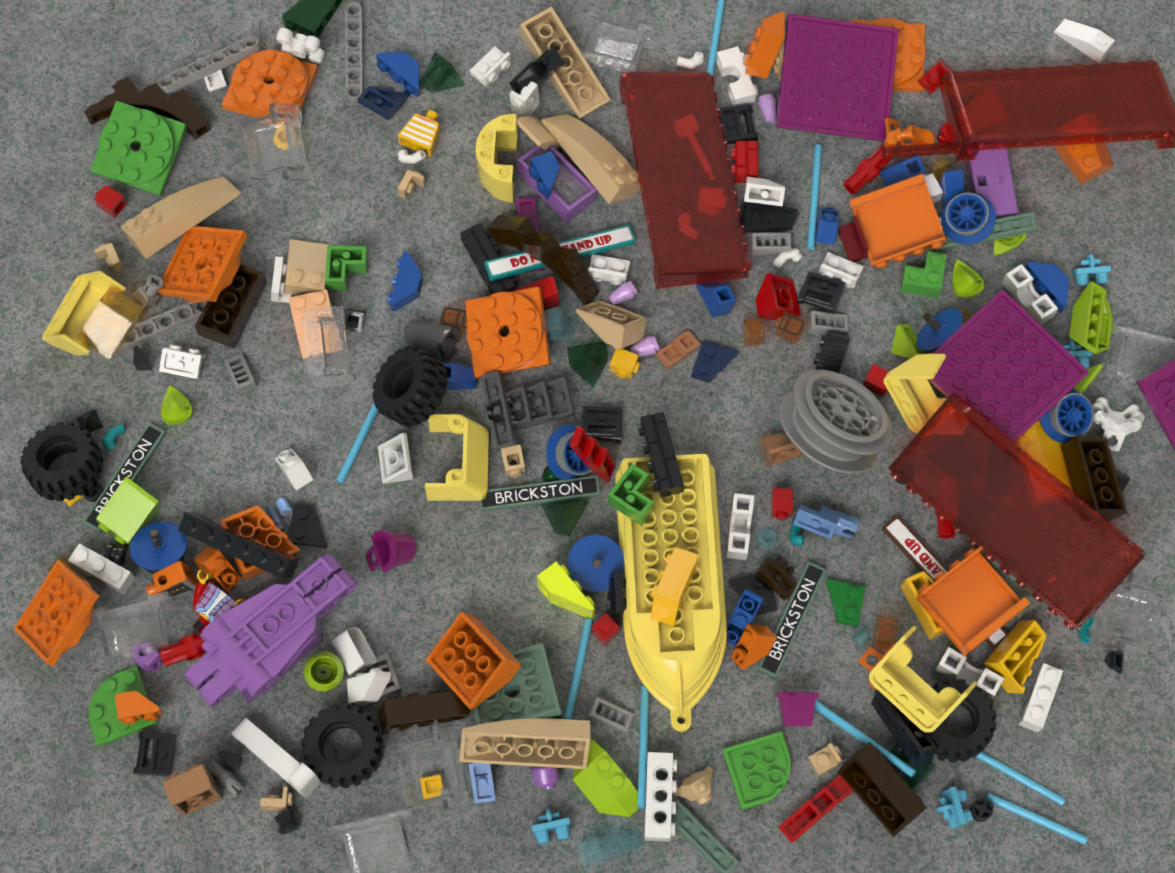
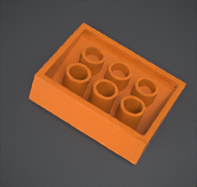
[425,611,522,710]

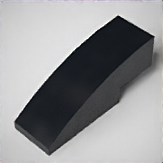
[509,48,565,95]

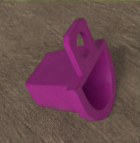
[365,530,416,573]
[775,692,819,726]

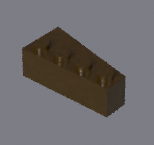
[378,689,470,735]

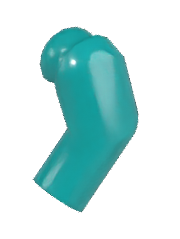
[102,423,126,450]
[789,520,804,546]
[1076,613,1094,644]

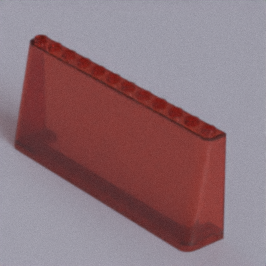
[939,60,1175,161]
[619,72,752,289]
[888,393,1147,631]

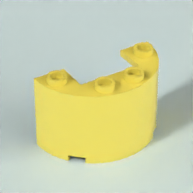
[476,114,518,203]

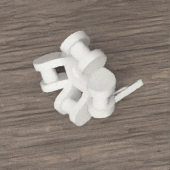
[1092,397,1145,452]

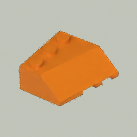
[743,11,785,79]
[1049,113,1113,185]
[220,505,301,581]

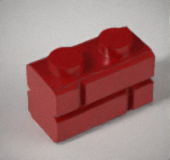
[731,141,759,183]

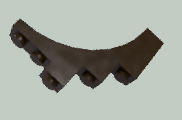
[84,77,211,140]
[487,215,599,305]

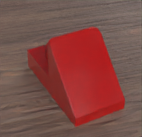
[918,58,953,95]

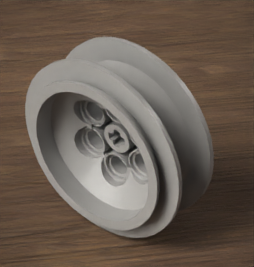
[779,370,892,473]

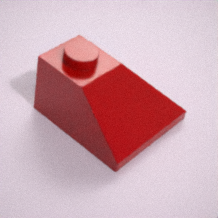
[755,273,801,321]

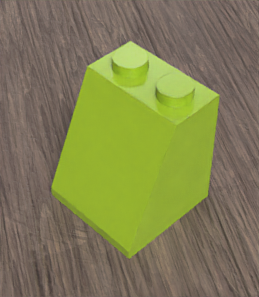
[96,477,161,547]

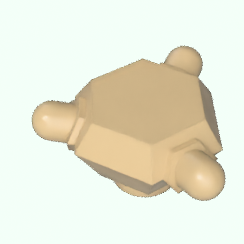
[672,767,713,805]

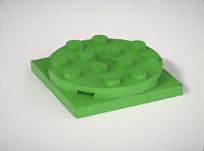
[90,101,188,196]

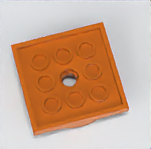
[851,18,926,93]
[221,49,318,127]
[157,226,248,303]
[465,287,551,378]
[13,560,99,667]

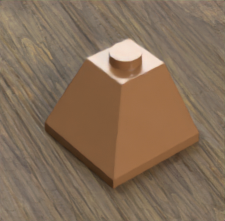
[758,433,804,467]

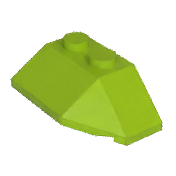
[1069,281,1113,355]
[573,739,639,817]

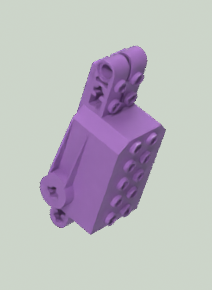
[185,554,357,707]

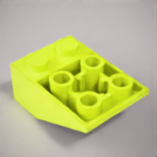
[537,562,595,620]

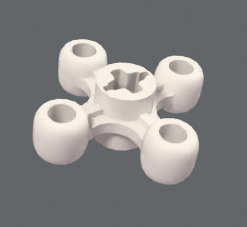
[276,28,325,64]

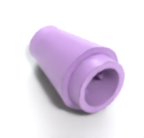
[758,94,777,124]
[608,281,638,305]
[630,336,660,357]

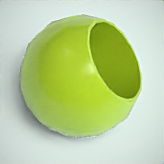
[303,651,345,692]

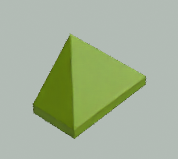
[892,324,925,358]
[1073,364,1103,395]

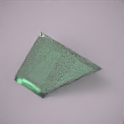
[420,52,465,94]
[567,341,608,388]
[541,499,588,536]

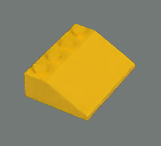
[1013,421,1075,507]

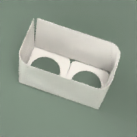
[331,627,377,675]

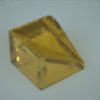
[930,157,952,184]

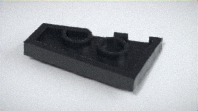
[731,198,799,233]

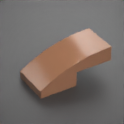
[655,330,701,370]

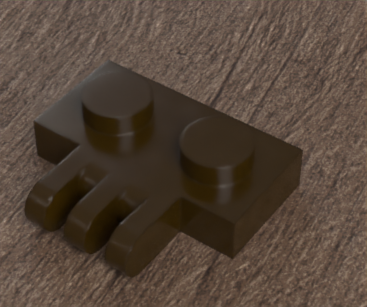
[756,555,797,600]

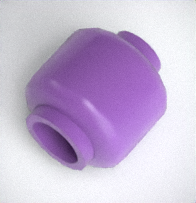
[531,766,561,790]

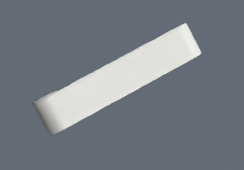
[231,718,321,799]

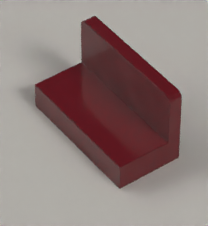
[837,216,869,262]

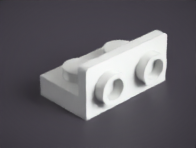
[470,46,511,87]
[509,81,540,118]
[818,252,864,288]
[588,254,630,285]
[271,256,291,303]
[159,344,206,379]

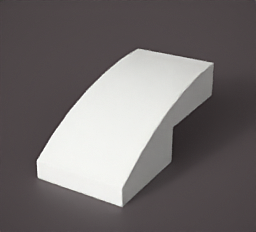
[197,58,227,93]

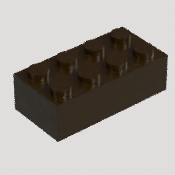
[195,264,267,349]
[1061,437,1127,521]
[838,742,927,837]

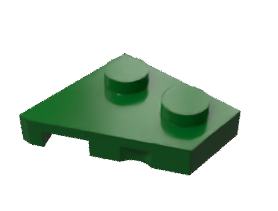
[826,579,865,627]

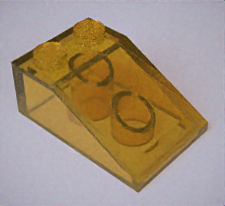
[76,286,144,361]

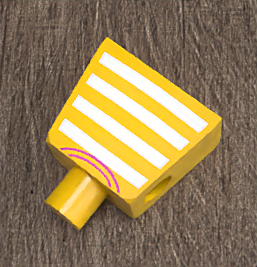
[398,110,440,157]

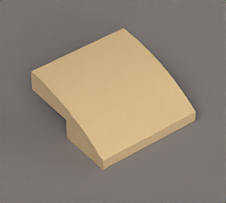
[516,116,560,150]

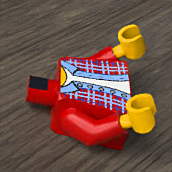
[192,568,245,633]

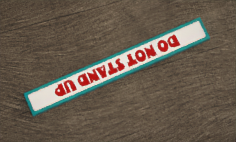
[484,224,636,281]

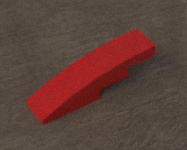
[569,427,616,483]
[778,775,853,844]

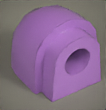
[132,644,162,672]

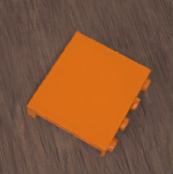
[849,174,946,269]
[916,546,1030,656]

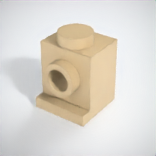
[501,445,525,478]

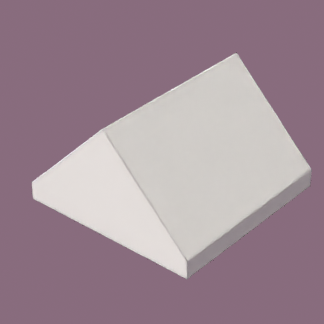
[378,433,413,484]

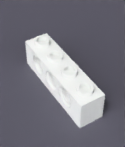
[644,752,677,842]

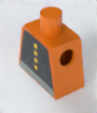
[146,561,197,599]

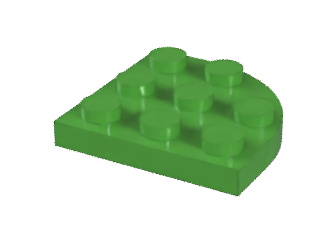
[89,666,158,747]
[722,731,791,811]

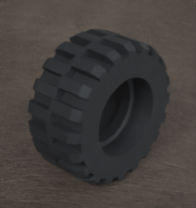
[372,347,448,427]
[20,422,104,501]
[927,678,997,763]
[301,704,384,789]

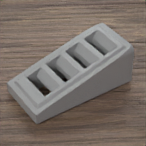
[752,232,791,256]
[806,311,848,334]
[224,353,257,395]
[371,653,401,699]
[586,697,634,733]

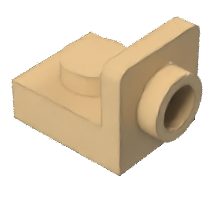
[397,170,426,199]
[94,243,124,272]
[808,743,842,776]
[260,787,293,811]

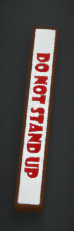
[882,515,1008,650]

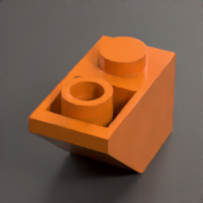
[193,546,241,592]
[731,624,777,670]
[115,691,164,725]

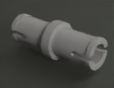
[207,759,245,797]

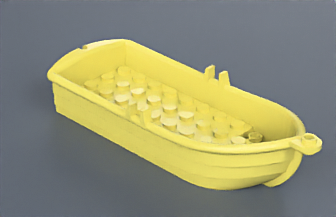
[615,454,727,732]

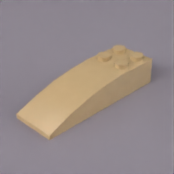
[518,6,611,119]
[541,114,644,204]
[121,176,241,259]
[459,718,591,769]

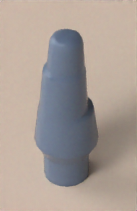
[267,506,285,532]

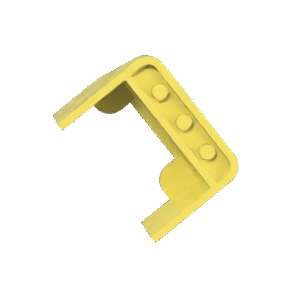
[42,271,126,356]
[884,354,970,435]
[425,414,489,501]
[869,626,978,732]

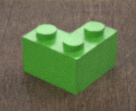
[325,246,368,291]
[900,251,947,298]
[608,464,654,526]

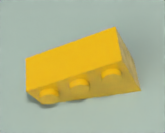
[650,547,699,626]
[900,571,944,640]
[984,620,1047,694]

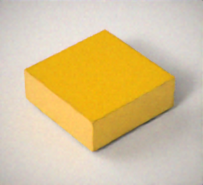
[420,774,445,800]

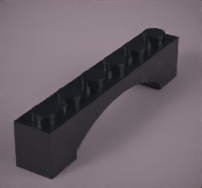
[178,512,299,579]

